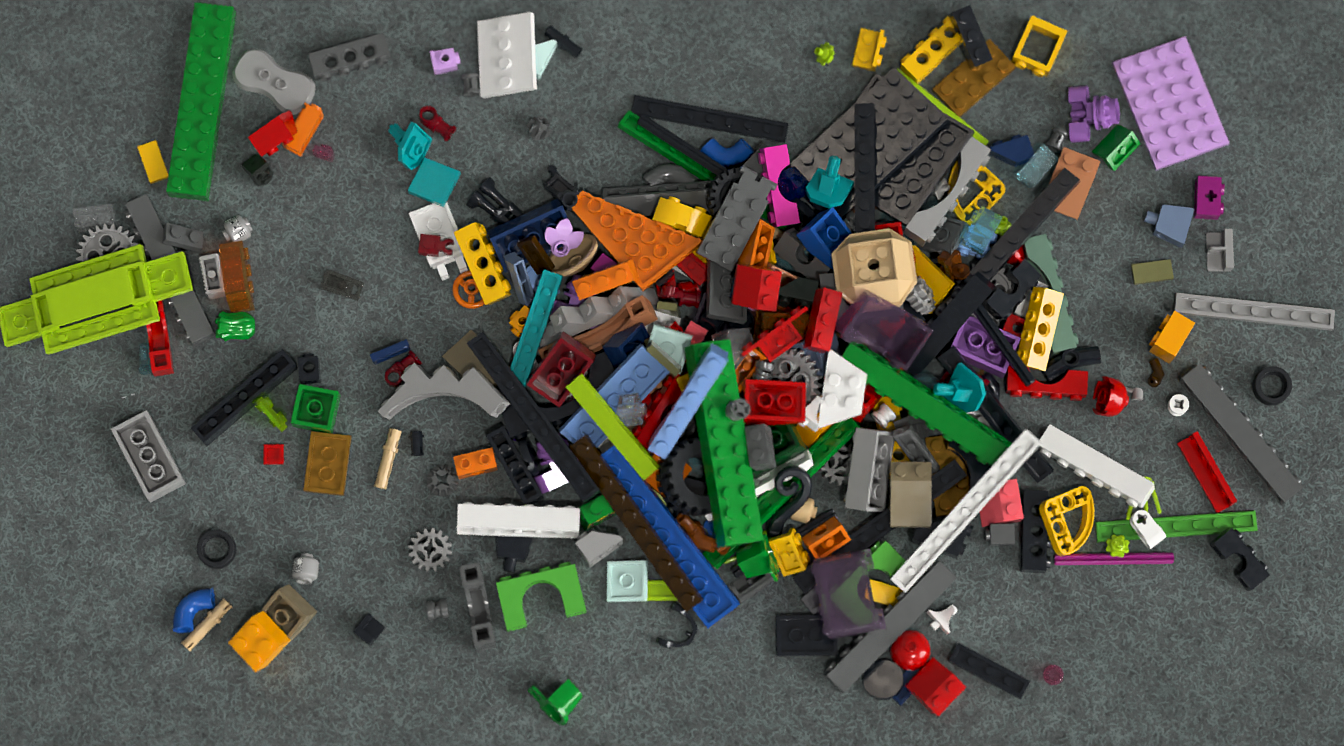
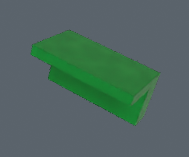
[1092,124,1141,171]

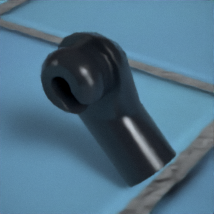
[981,374,1000,400]

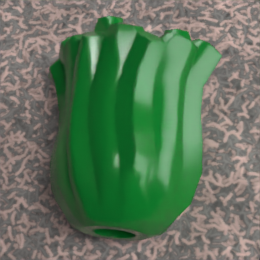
[215,311,255,342]

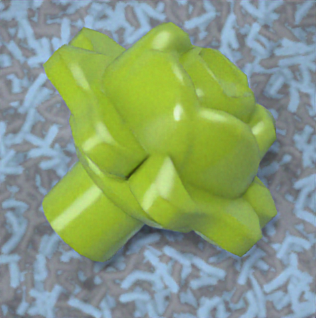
[814,42,835,66]
[989,214,1012,236]
[1106,535,1129,558]

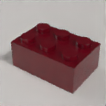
[526,332,596,407]

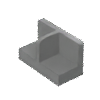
[1206,229,1234,272]

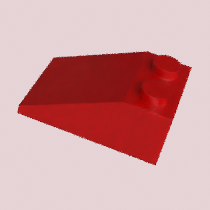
[742,379,806,425]

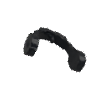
[656,604,697,649]

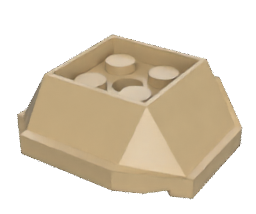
[832,228,917,313]

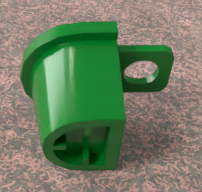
[736,534,779,582]
[528,679,582,726]

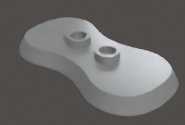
[232,49,315,114]

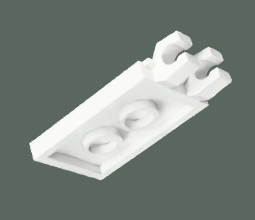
[409,202,468,281]

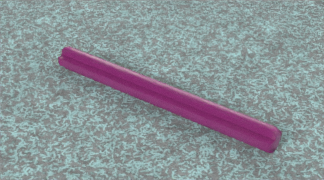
[1054,552,1174,565]

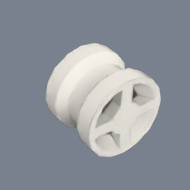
[1167,394,1189,416]
[871,403,896,428]

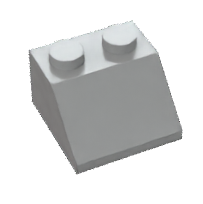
[575,531,623,567]

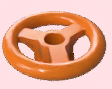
[452,270,492,309]

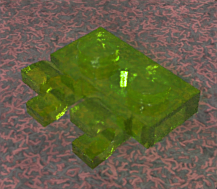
[254,396,288,432]

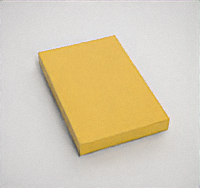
[912,245,955,314]

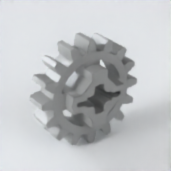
[905,275,936,315]
[819,444,853,486]
[408,528,452,572]

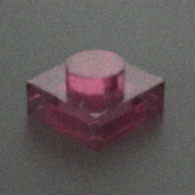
[312,144,335,163]

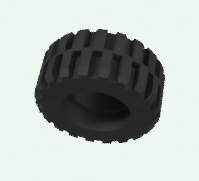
[656,437,711,516]

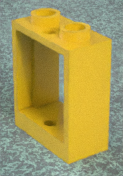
[1012,16,1067,77]

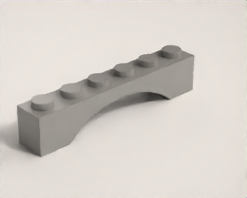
[903,137,991,247]

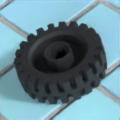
[706,168,767,217]

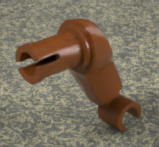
[676,514,731,555]

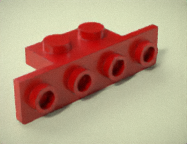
[739,306,808,363]

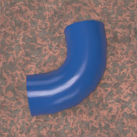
[700,138,755,168]
[173,588,215,633]

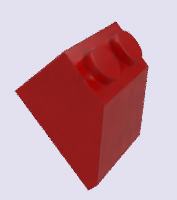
[248,110,298,157]
[731,264,782,311]
[905,657,966,717]

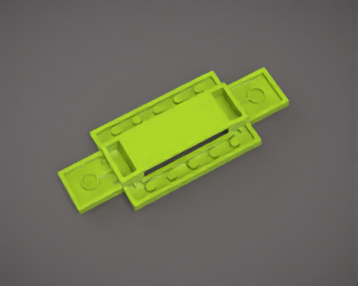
[0,244,193,355]

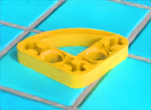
[948,161,1005,226]
[1039,486,1094,556]

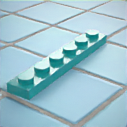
[510,270,564,389]

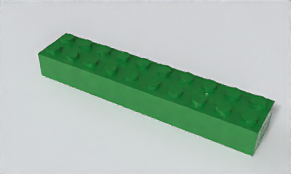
[166,2,236,201]
[684,339,764,548]
[842,340,1013,466]

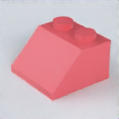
[979,479,1024,527]

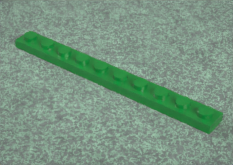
[618,111,788,231]
[703,418,861,569]

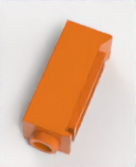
[282,103,324,157]

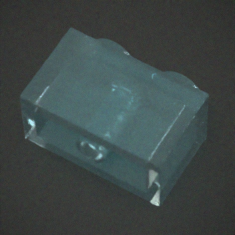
[960,206,1003,256]

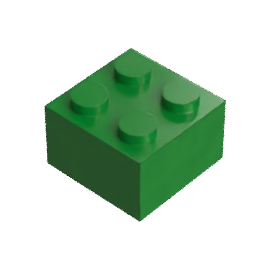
[291,384,341,434]

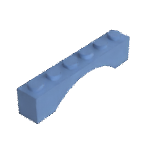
[648,343,729,459]

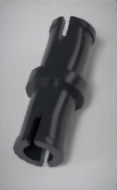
[544,25,583,58]

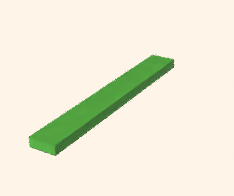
[1095,511,1257,543]

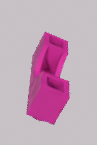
[758,144,800,227]

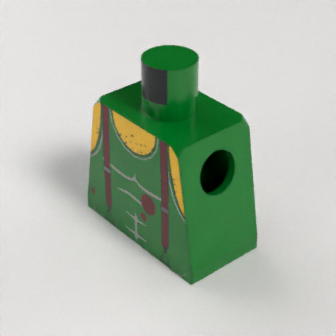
[579,495,617,532]

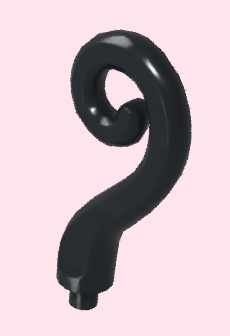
[766,466,812,539]

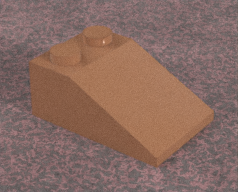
[1049,147,1101,220]

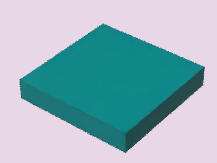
[408,158,461,207]

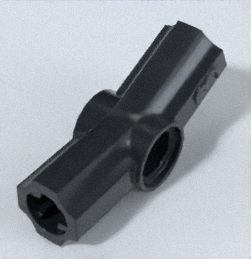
[1041,346,1101,382]

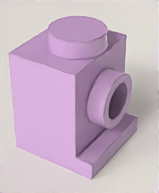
[430,48,460,75]

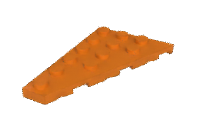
[572,191,702,292]

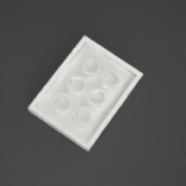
[477,12,537,98]

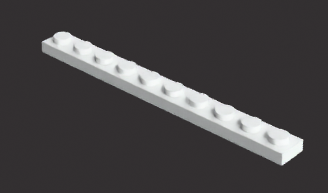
[891,429,1042,593]

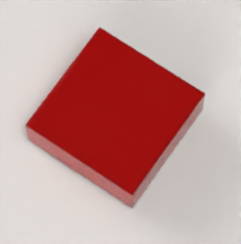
[263,444,284,465]

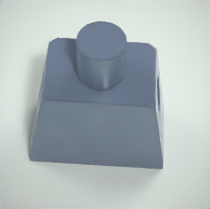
[1144,205,1194,248]

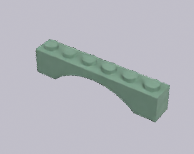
[1023,234,1079,356]

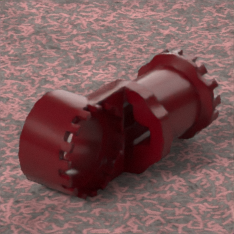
[419,106,457,142]
[660,286,700,309]
[385,350,422,387]

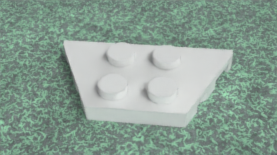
[818,350,867,428]

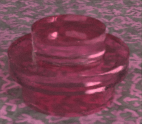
[1043,665,1064,685]

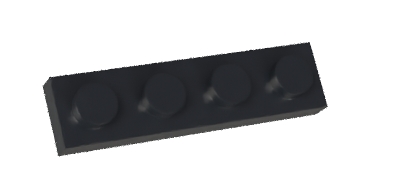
[948,643,1030,700]

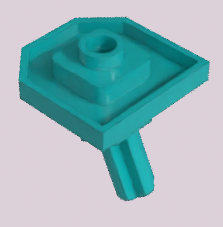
[388,122,433,170]
[806,156,854,208]
[933,363,986,413]

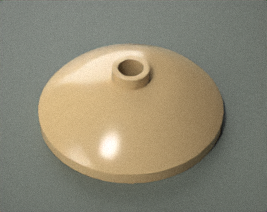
[549,234,598,277]

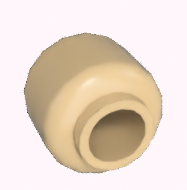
[790,496,818,523]

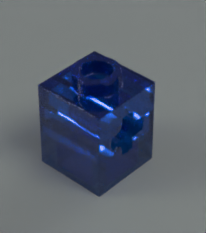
[778,167,809,201]

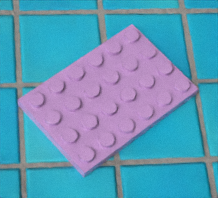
[1112,36,1229,171]

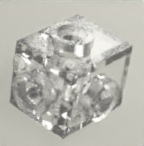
[616,393,647,426]

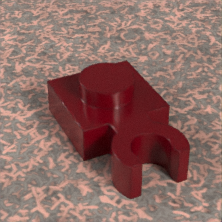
[418,234,454,257]

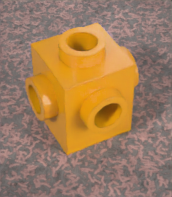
[509,305,530,338]

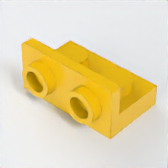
[852,28,887,71]
[769,527,810,577]

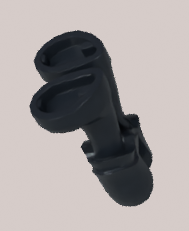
[466,177,524,225]

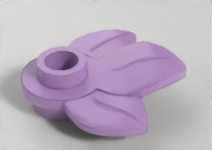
[544,218,584,257]

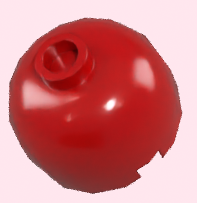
[1093,376,1129,417]
[890,630,931,671]

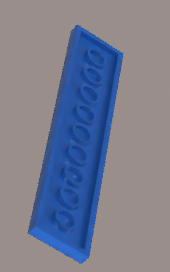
[602,445,740,628]

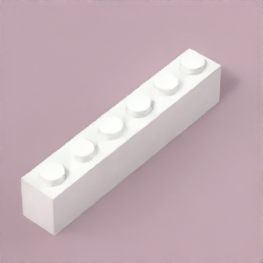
[1038,425,1155,508]
[457,502,580,538]

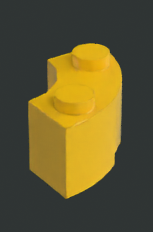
[652,196,713,238]

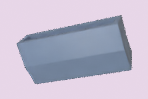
[503,252,535,306]

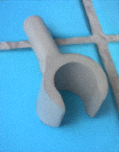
[1126,387,1143,401]

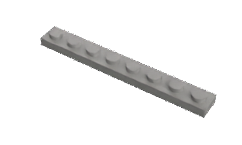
[1174,293,1335,331]

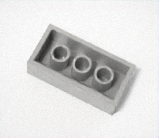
[111,410,186,503]
[844,427,895,512]

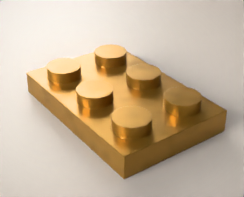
[303,431,352,496]

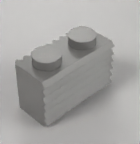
[199,253,228,300]

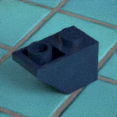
[989,134,1035,167]

